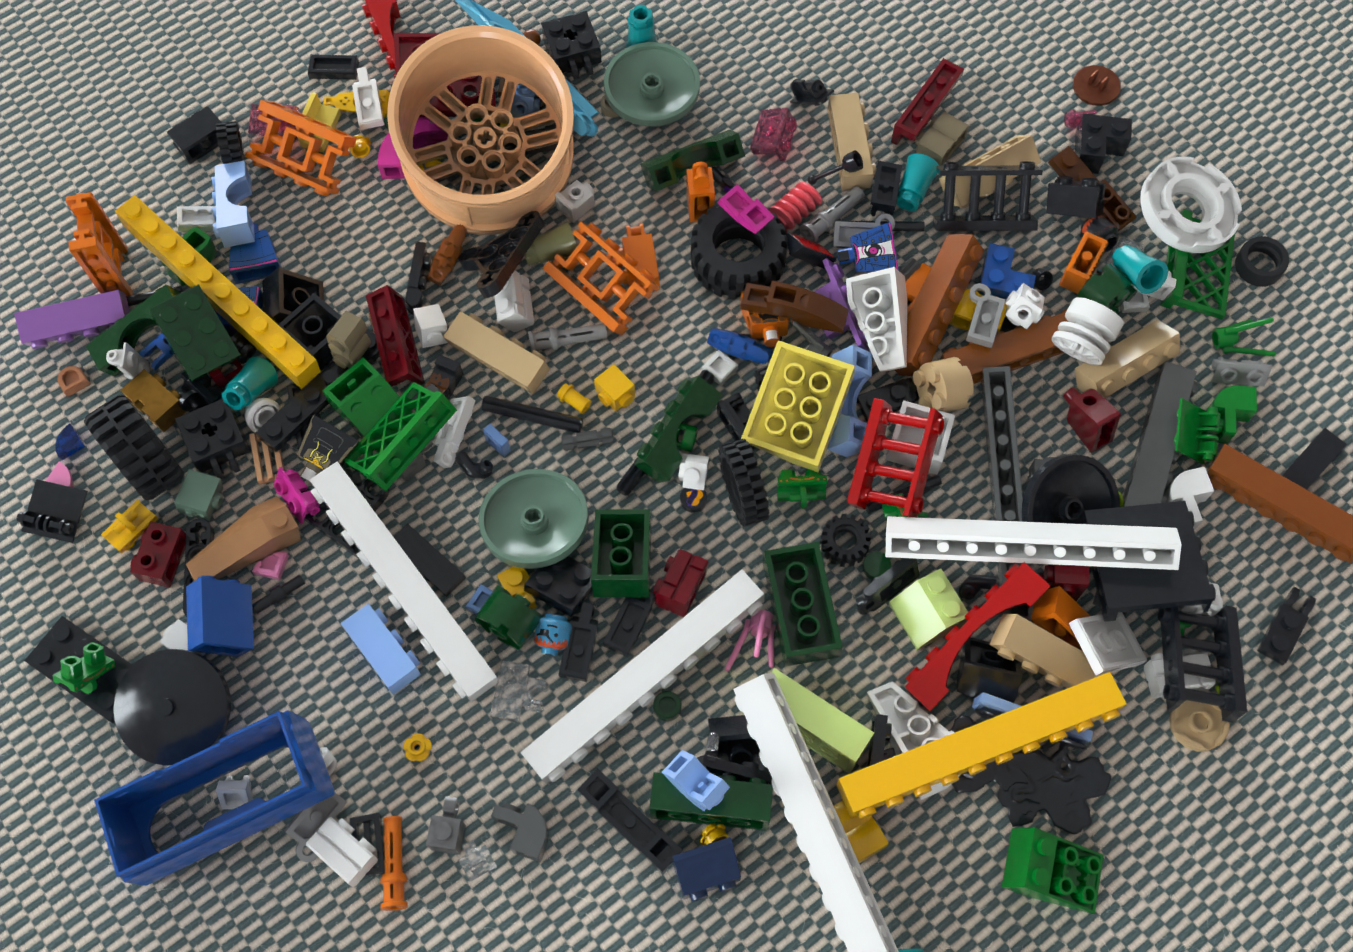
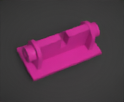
[274,467,320,524]

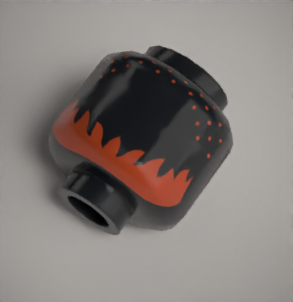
[1080,215,1119,252]

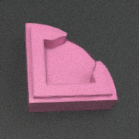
[46,462,74,488]
[252,552,289,580]

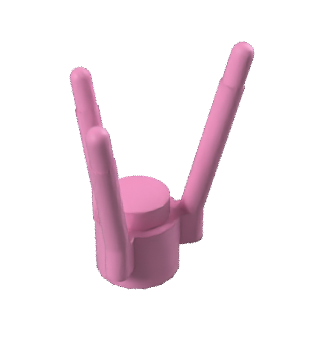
[725,610,776,671]

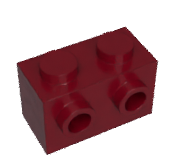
[130,521,186,588]
[1039,564,1090,601]

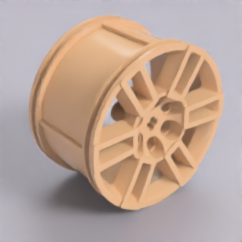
[387,25,574,235]

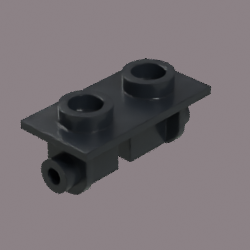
[790,79,834,106]

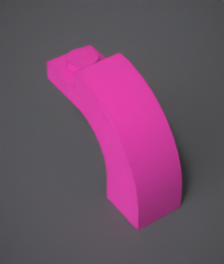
[378,117,457,179]

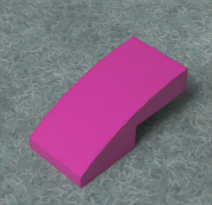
[718,184,774,234]

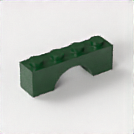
[640,130,745,191]
[86,284,181,377]
[634,376,723,483]

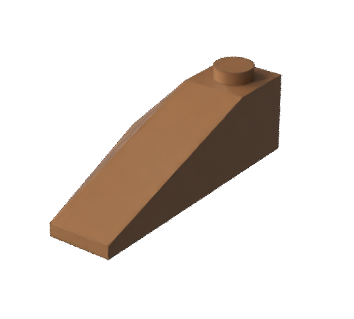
[186,496,301,581]

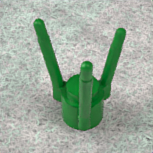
[1212,318,1276,356]

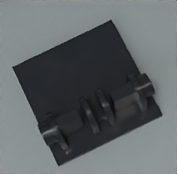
[17,479,88,543]

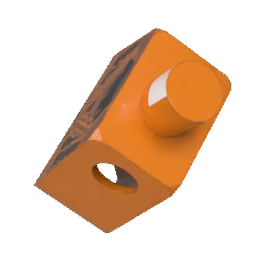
[740,291,789,347]

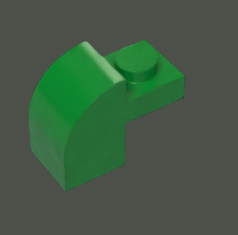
[1209,386,1257,444]

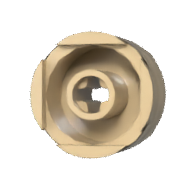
[913,357,974,413]

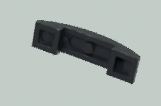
[577,768,683,873]

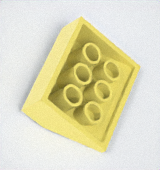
[741,340,855,473]

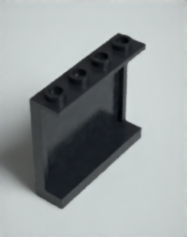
[1081,501,1216,622]

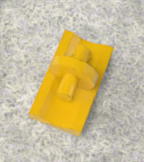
[101,499,159,554]

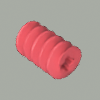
[769,182,822,233]

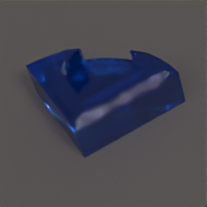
[55,424,86,460]

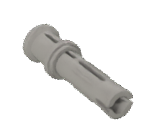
[800,186,865,242]
[528,323,607,353]

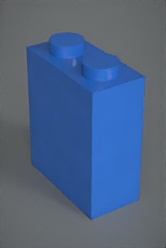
[186,575,254,657]

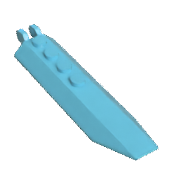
[455,0,599,137]

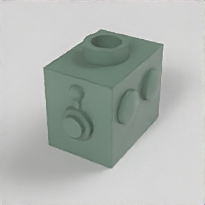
[174,469,223,522]

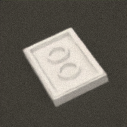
[1069,612,1147,675]

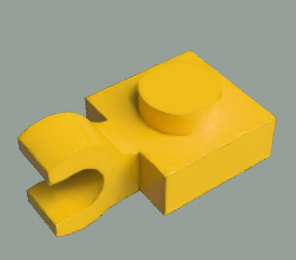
[497,566,537,609]

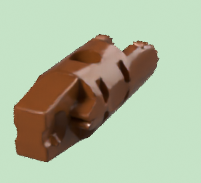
[427,224,467,286]

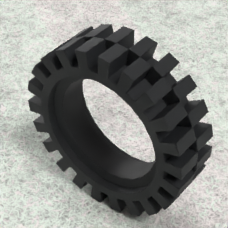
[718,438,769,527]

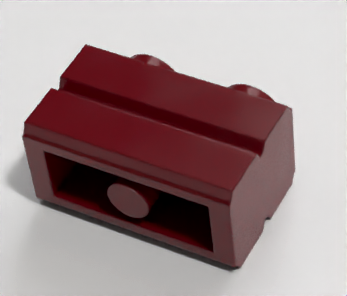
[653,549,709,617]

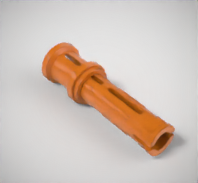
[380,816,408,911]

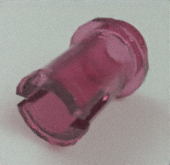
[1064,109,1097,129]

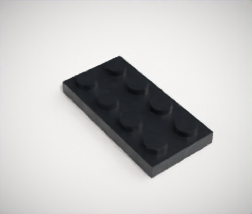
[24,616,133,723]

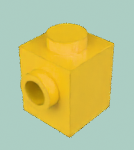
[594,364,635,412]

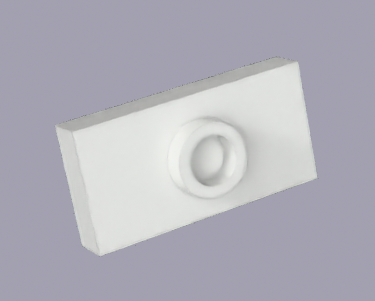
[177,206,216,232]

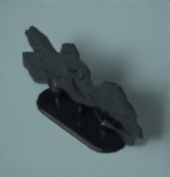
[948,709,1112,834]

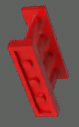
[847,398,944,518]

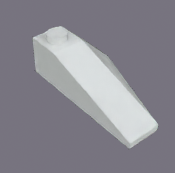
[846,267,907,372]
[867,681,961,800]

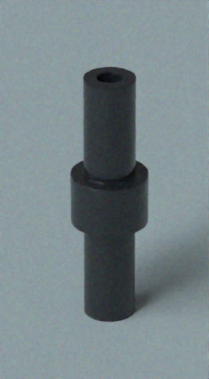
[252,574,306,614]

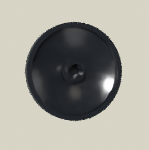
[1021,454,1120,524]
[114,649,231,766]

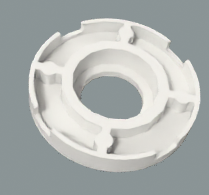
[1140,156,1242,253]

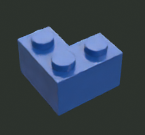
[978,243,1036,301]

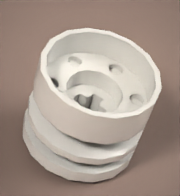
[1052,297,1124,365]

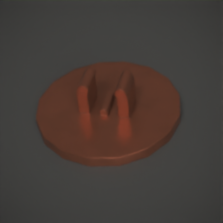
[1073,65,1121,106]

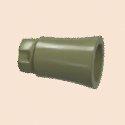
[525,221,577,266]

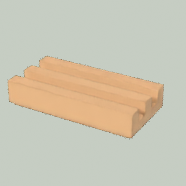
[249,433,285,485]

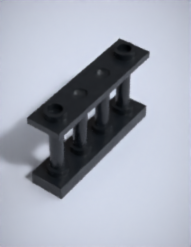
[933,161,1043,231]
[1157,605,1248,723]

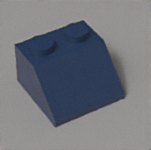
[672,837,741,902]

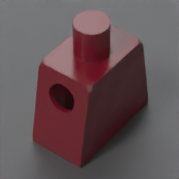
[1063,387,1121,453]

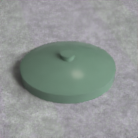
[604,42,700,126]
[478,469,589,569]

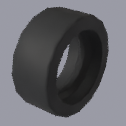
[1235,236,1290,287]

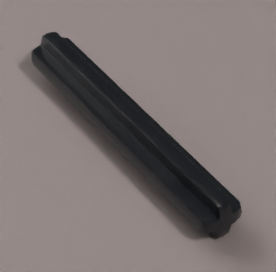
[481,396,583,433]

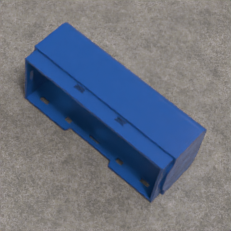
[94,710,334,886]

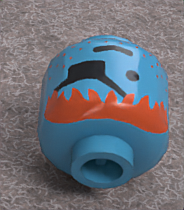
[534,613,572,656]

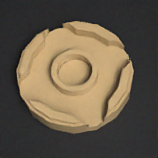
[1169,700,1230,752]

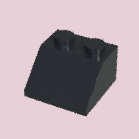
[262,267,324,324]
[278,293,341,370]
[957,637,1022,703]
[708,715,769,782]

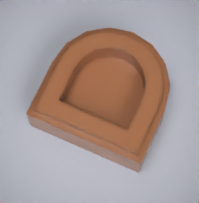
[57,366,91,397]

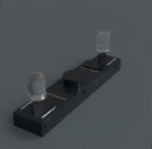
[697,732,772,785]

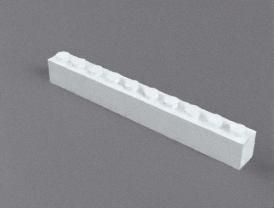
[310,462,499,702]
[885,516,1182,570]
[520,570,764,783]
[733,673,899,952]

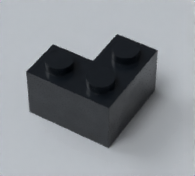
[1075,113,1132,174]

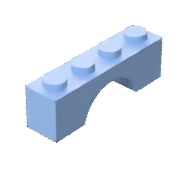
[212,160,255,248]
[827,344,872,458]

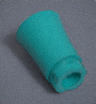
[626,5,658,48]
[896,153,939,212]
[1112,244,1168,294]
[222,357,278,410]

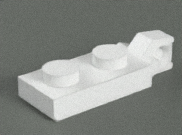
[352,67,385,130]
[433,396,476,468]

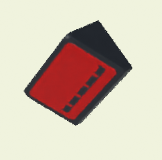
[786,232,837,269]

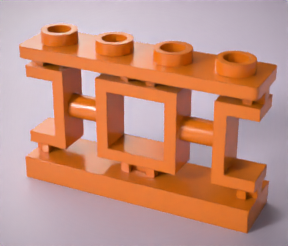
[245,100,357,196]
[66,192,133,296]
[542,221,660,335]

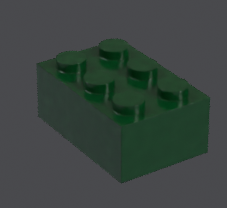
[149,284,240,383]
[591,509,652,598]

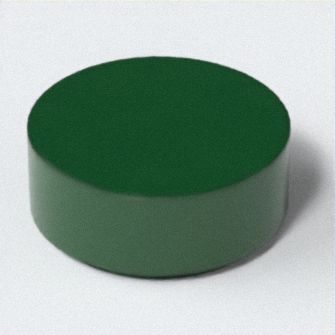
[863,551,891,580]
[653,691,682,721]

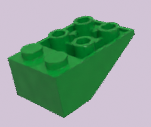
[322,357,413,453]
[1001,827,1104,914]

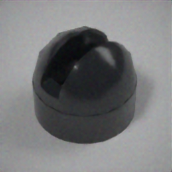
[1031,268,1053,290]

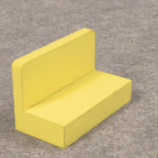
[295,92,341,153]

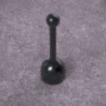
[807,150,863,185]

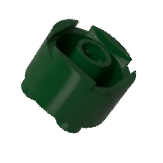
[1077,264,1138,315]
[475,585,543,650]

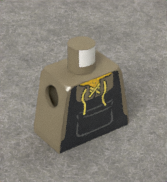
[297,415,359,481]

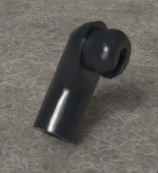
[455,452,493,479]
[959,575,997,600]

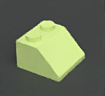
[889,568,968,650]

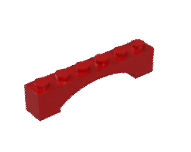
[361,0,400,79]
[905,562,1050,711]

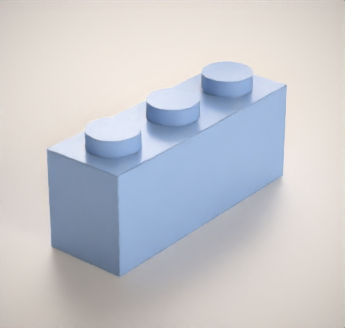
[340,603,421,695]

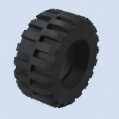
[691,206,788,300]
[84,395,185,500]

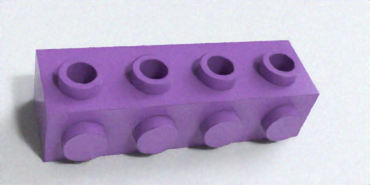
[14,290,130,349]

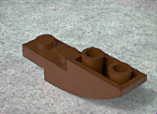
[1048,146,1137,232]
[741,281,849,333]

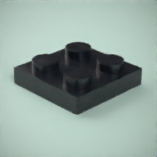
[524,556,592,617]

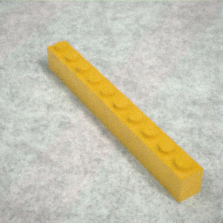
[115,195,321,389]
[836,672,1127,819]

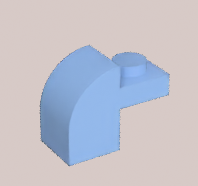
[662,750,730,811]

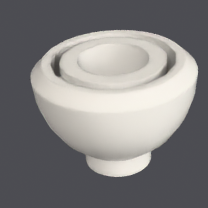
[245,398,281,432]

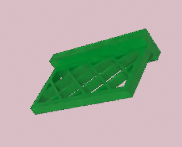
[1160,209,1235,320]
[343,382,457,491]

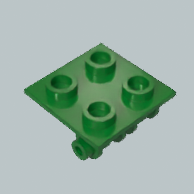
[1174,398,1221,464]

